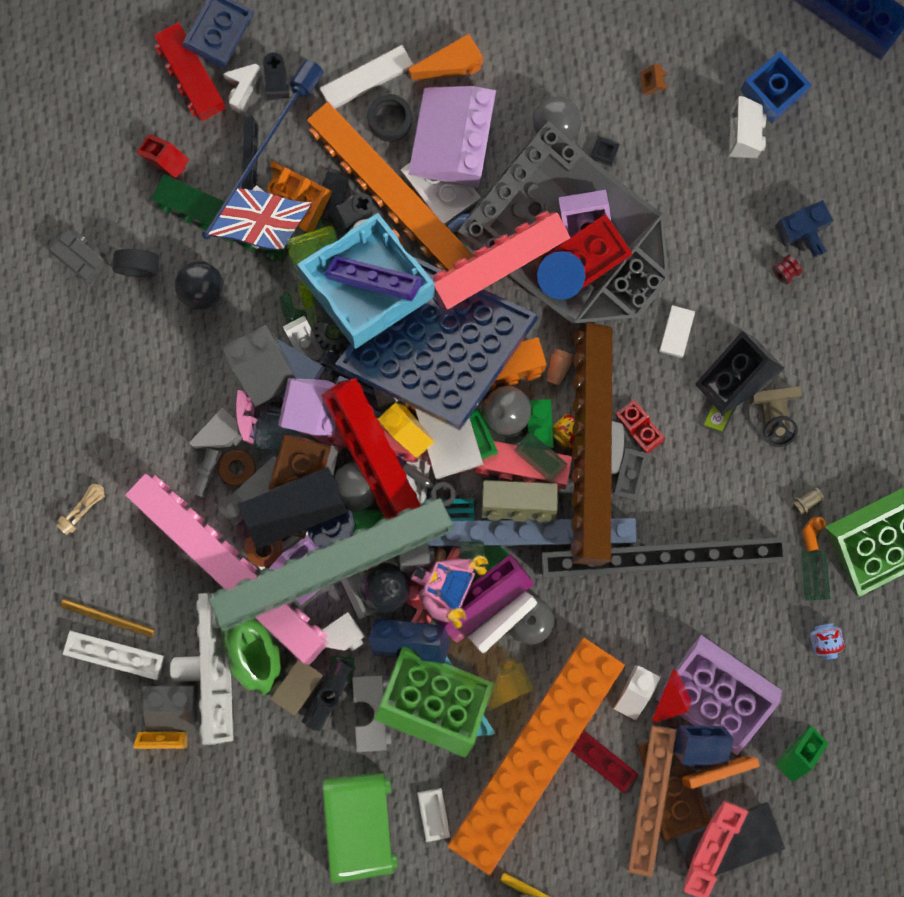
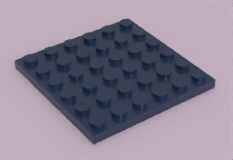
[336,257,538,431]

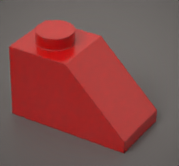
[135,134,190,178]

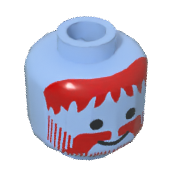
[810,623,845,660]

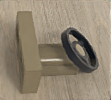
[749,386,802,447]

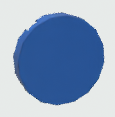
[537,251,585,300]

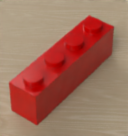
[154,22,226,122]

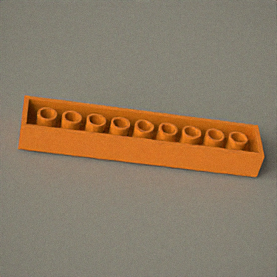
[448,638,625,875]

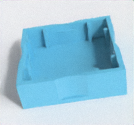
[297,213,435,349]

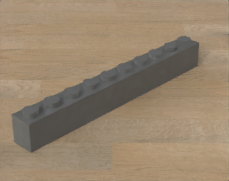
[540,537,789,578]

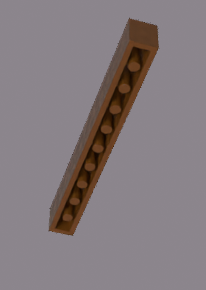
[571,322,613,566]

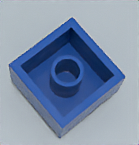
[740,51,812,124]

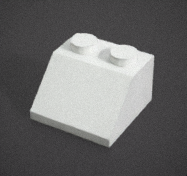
[729,96,766,158]

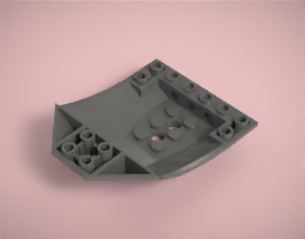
[458,121,669,323]

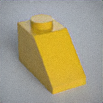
[378,402,435,458]

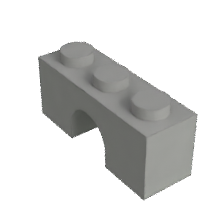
[353,675,392,752]

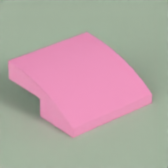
[236,390,262,446]

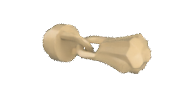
[56,484,105,535]

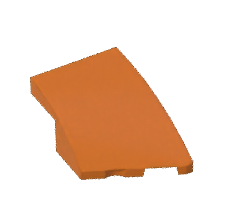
[267,161,333,234]

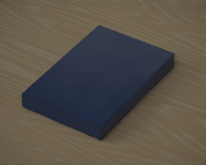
[182,0,255,69]

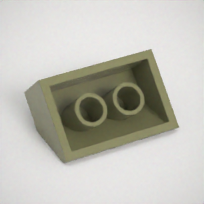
[482,481,557,523]

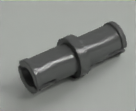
[190,448,221,498]

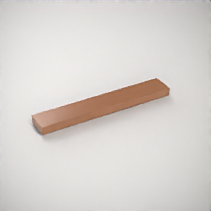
[628,725,677,878]

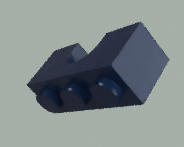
[369,618,450,663]

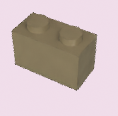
[271,659,325,716]

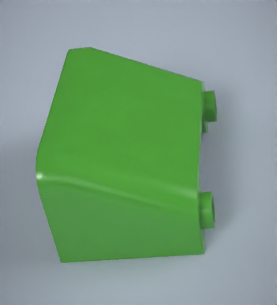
[323,772,398,883]

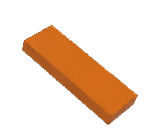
[682,755,760,789]

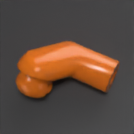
[802,517,826,552]

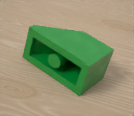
[775,725,829,783]

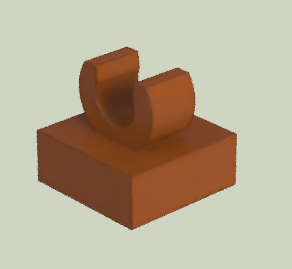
[640,64,669,95]

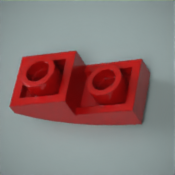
[616,400,665,454]

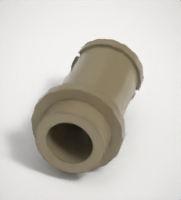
[792,487,824,515]

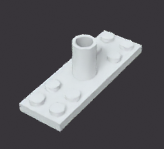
[170,593,233,745]

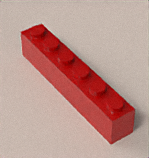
[321,378,421,520]

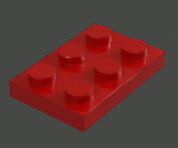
[545,213,633,290]

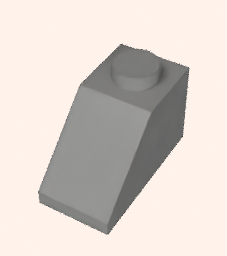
[189,408,243,449]

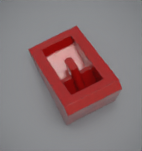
[652,669,692,722]

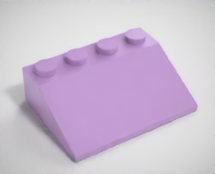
[408,86,496,188]
[656,635,782,755]

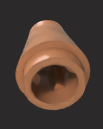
[546,349,573,385]

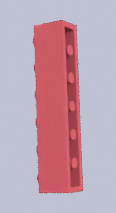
[432,211,570,309]

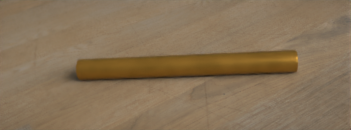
[60,599,155,638]

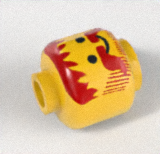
[552,414,575,449]

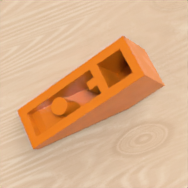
[408,34,483,80]

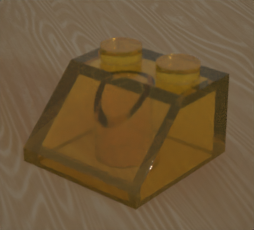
[486,659,534,711]

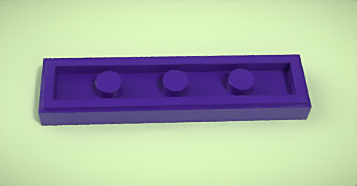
[325,255,423,302]

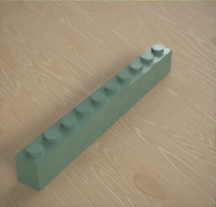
[209,499,453,632]

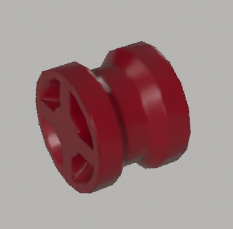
[772,255,803,285]

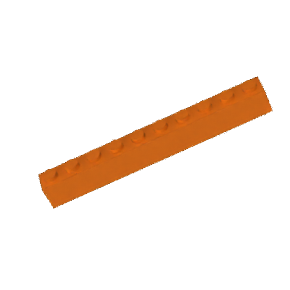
[307,102,474,272]

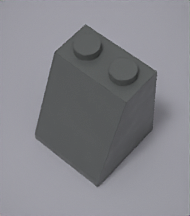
[222,325,296,406]

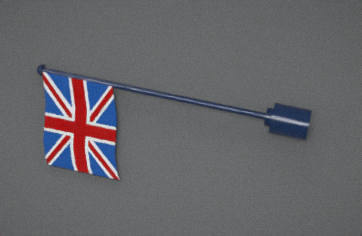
[202,59,324,250]

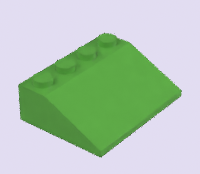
[825,488,904,597]
[374,648,494,757]

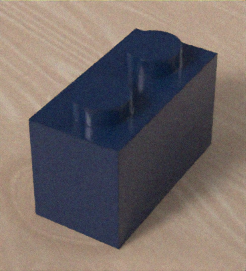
[673,726,734,766]

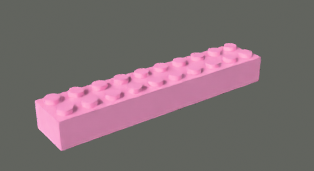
[126,474,329,665]

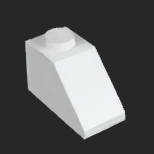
[323,612,366,651]
[614,665,660,720]

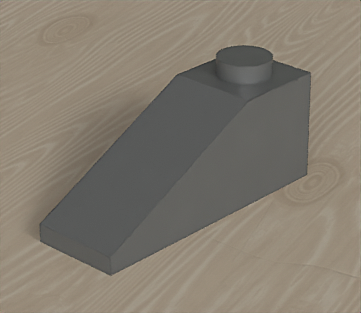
[219,456,277,526]

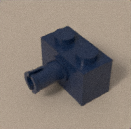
[775,200,833,258]

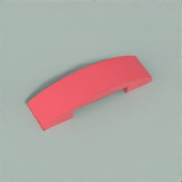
[683,801,748,897]

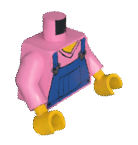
[411,556,488,628]

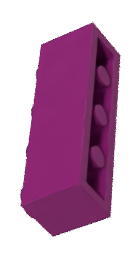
[437,554,534,643]

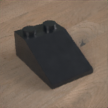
[695,330,784,415]

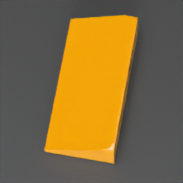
[133,732,188,749]

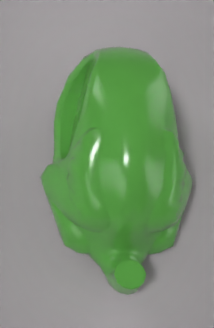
[221,618,281,696]

